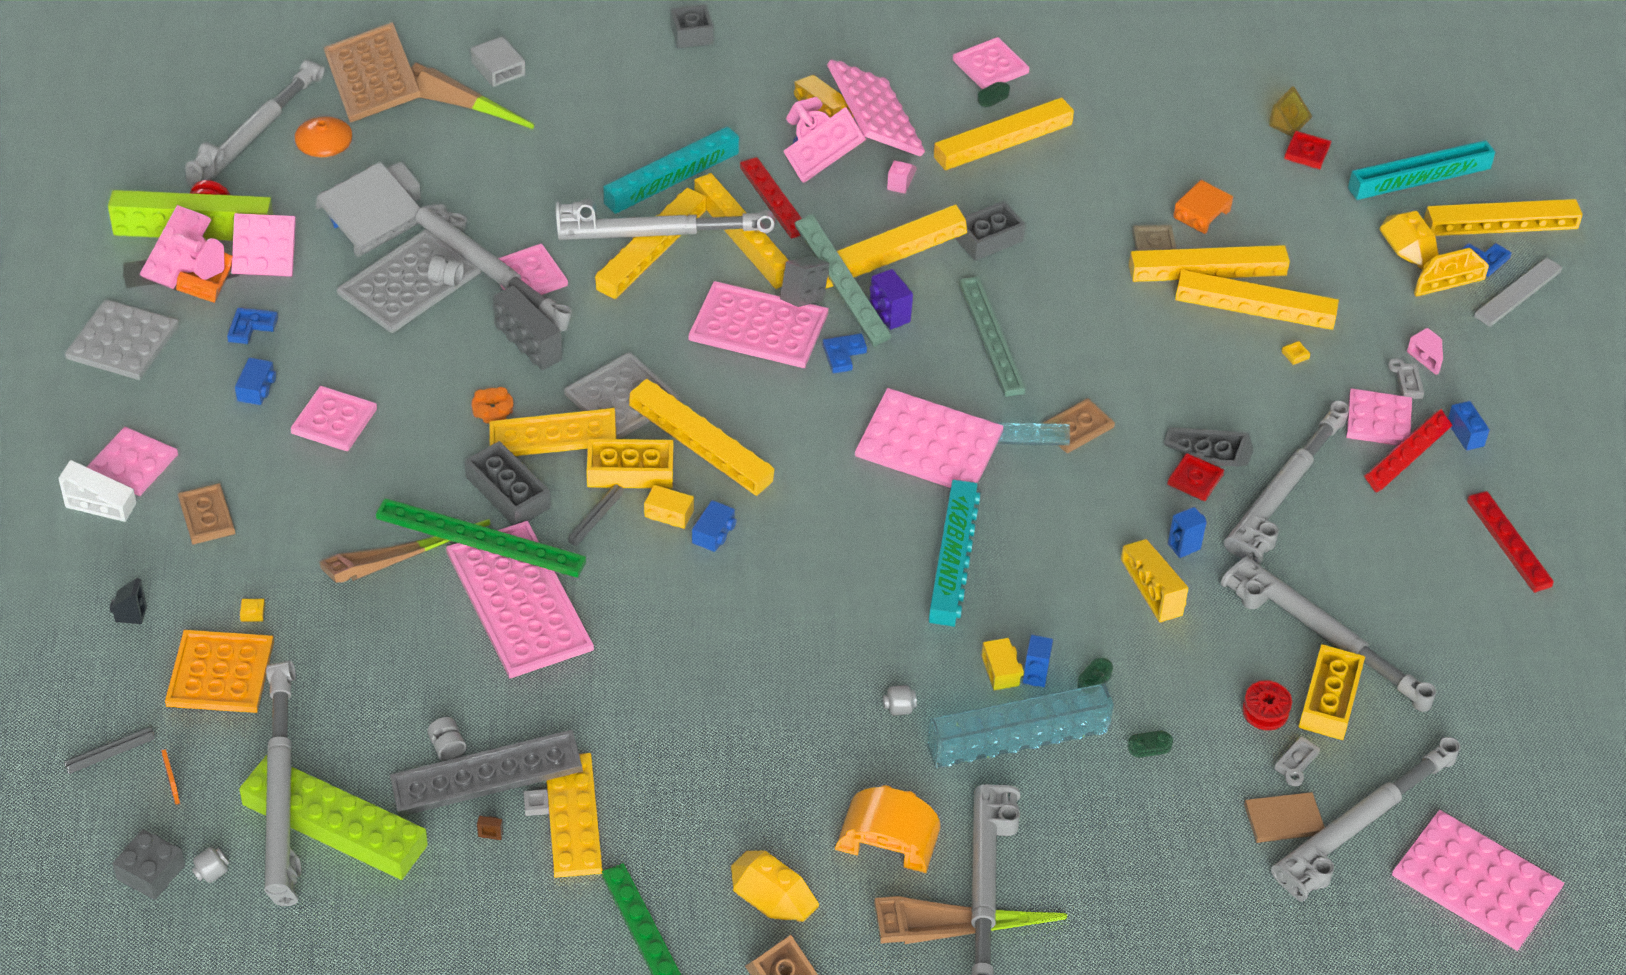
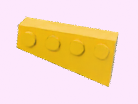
[794,75,854,118]
[1121,539,1189,623]

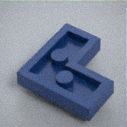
[1461,243,1512,277]
[227,308,278,344]
[822,333,867,373]

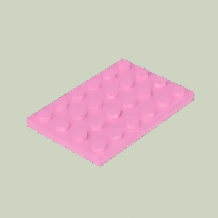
[827,59,925,157]
[689,281,829,368]
[855,388,1003,488]
[1392,810,1564,951]

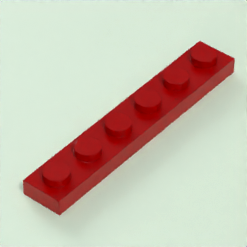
[740,157,802,239]
[1364,409,1453,493]
[1467,491,1554,593]

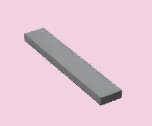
[1474,257,1562,327]

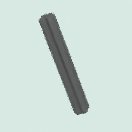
[568,484,623,546]
[64,727,155,774]

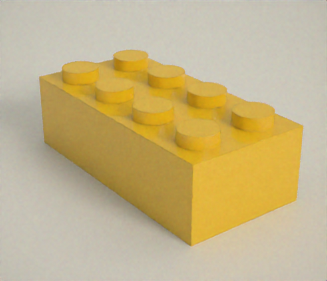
[587,439,673,489]
[1299,644,1365,740]

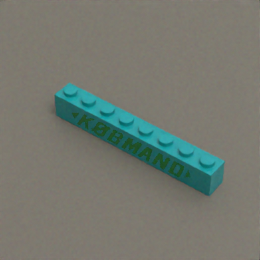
[603,126,739,214]
[1348,140,1495,200]
[929,480,981,627]

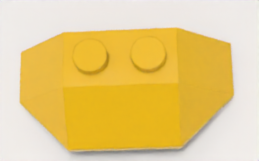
[1379,210,1439,270]
[1414,248,1489,297]
[731,850,819,922]

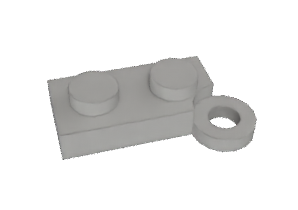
[1388,358,1424,399]
[1274,736,1320,786]

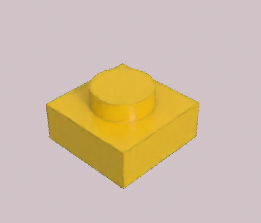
[240,599,265,622]

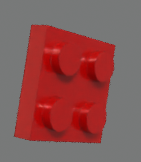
[1284,131,1332,170]
[1167,453,1224,502]

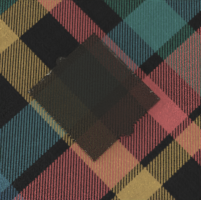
[122,259,158,288]

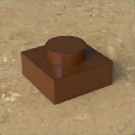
[477,816,503,840]

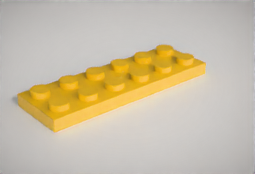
[490,408,617,456]
[547,753,602,878]

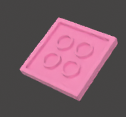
[953,37,1030,91]
[232,214,296,277]
[498,243,568,295]
[291,386,377,451]
[1346,388,1412,446]
[87,427,178,496]

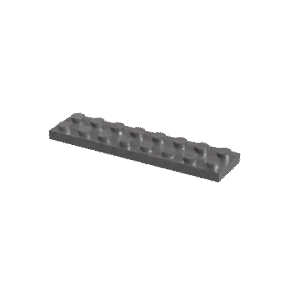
[390,730,583,817]

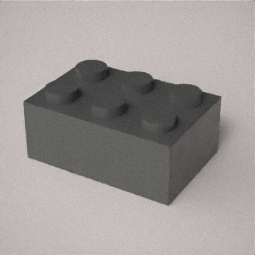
[955,201,1026,261]

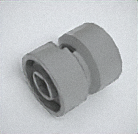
[428,255,464,287]
[427,717,466,761]

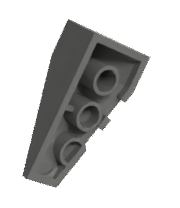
[1164,427,1254,467]

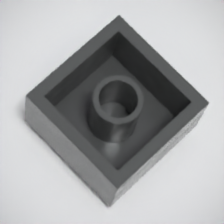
[670,4,714,48]
[780,255,830,307]
[112,829,185,900]

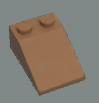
[745,935,818,975]

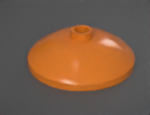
[295,116,352,157]

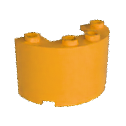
[835,785,940,873]

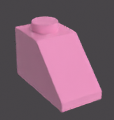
[887,160,917,194]
[1407,328,1443,375]

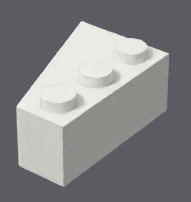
[59,460,137,522]

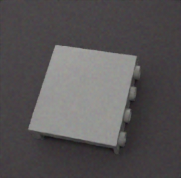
[316,162,421,258]

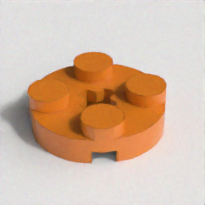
[471,387,514,424]

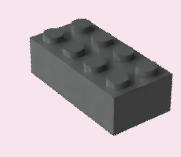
[493,286,562,371]
[465,441,551,525]

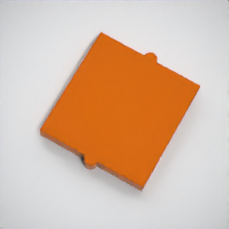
[161,749,180,805]

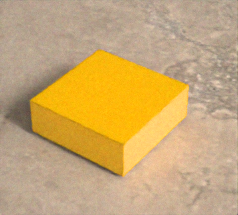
[1282,341,1310,365]

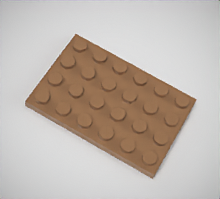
[323,22,421,123]

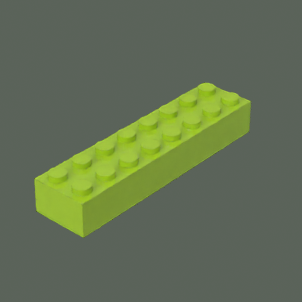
[108,190,274,241]
[239,755,428,880]

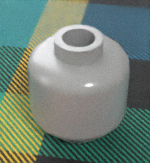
[883,685,917,716]
[192,847,230,883]

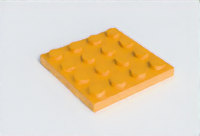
[165,630,274,713]

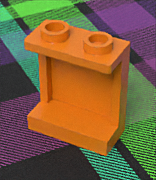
[1174,180,1233,234]
[176,252,233,303]

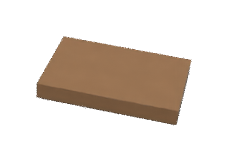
[1040,398,1115,453]
[177,483,235,545]
[1244,792,1325,843]

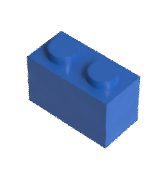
[235,358,276,405]
[1448,401,1490,451]
[692,500,737,552]
[1168,507,1207,558]
[1023,635,1053,687]

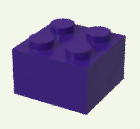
[869,269,913,330]

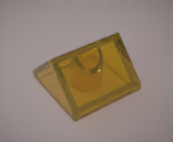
[1269,86,1312,137]

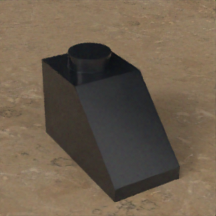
[110,578,147,624]

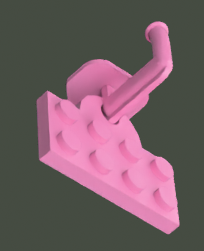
[783,97,866,183]
[139,205,224,289]

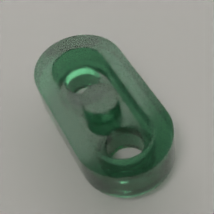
[977,82,1010,107]
[1077,658,1113,695]
[1127,731,1173,758]

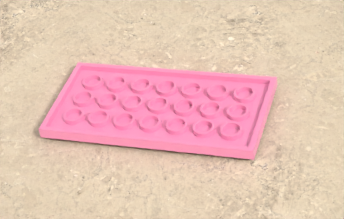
[446,521,594,679]

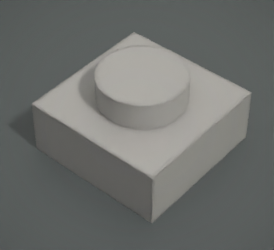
[523,789,549,816]

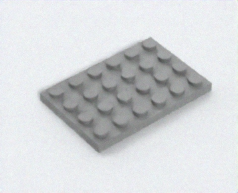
[337,229,481,333]

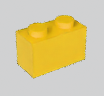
[644,485,694,529]
[981,638,1024,690]

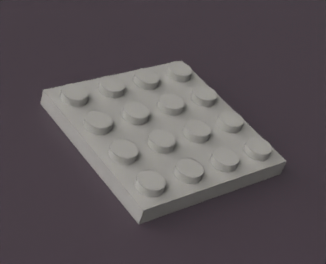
[65,299,179,380]
[564,352,681,439]

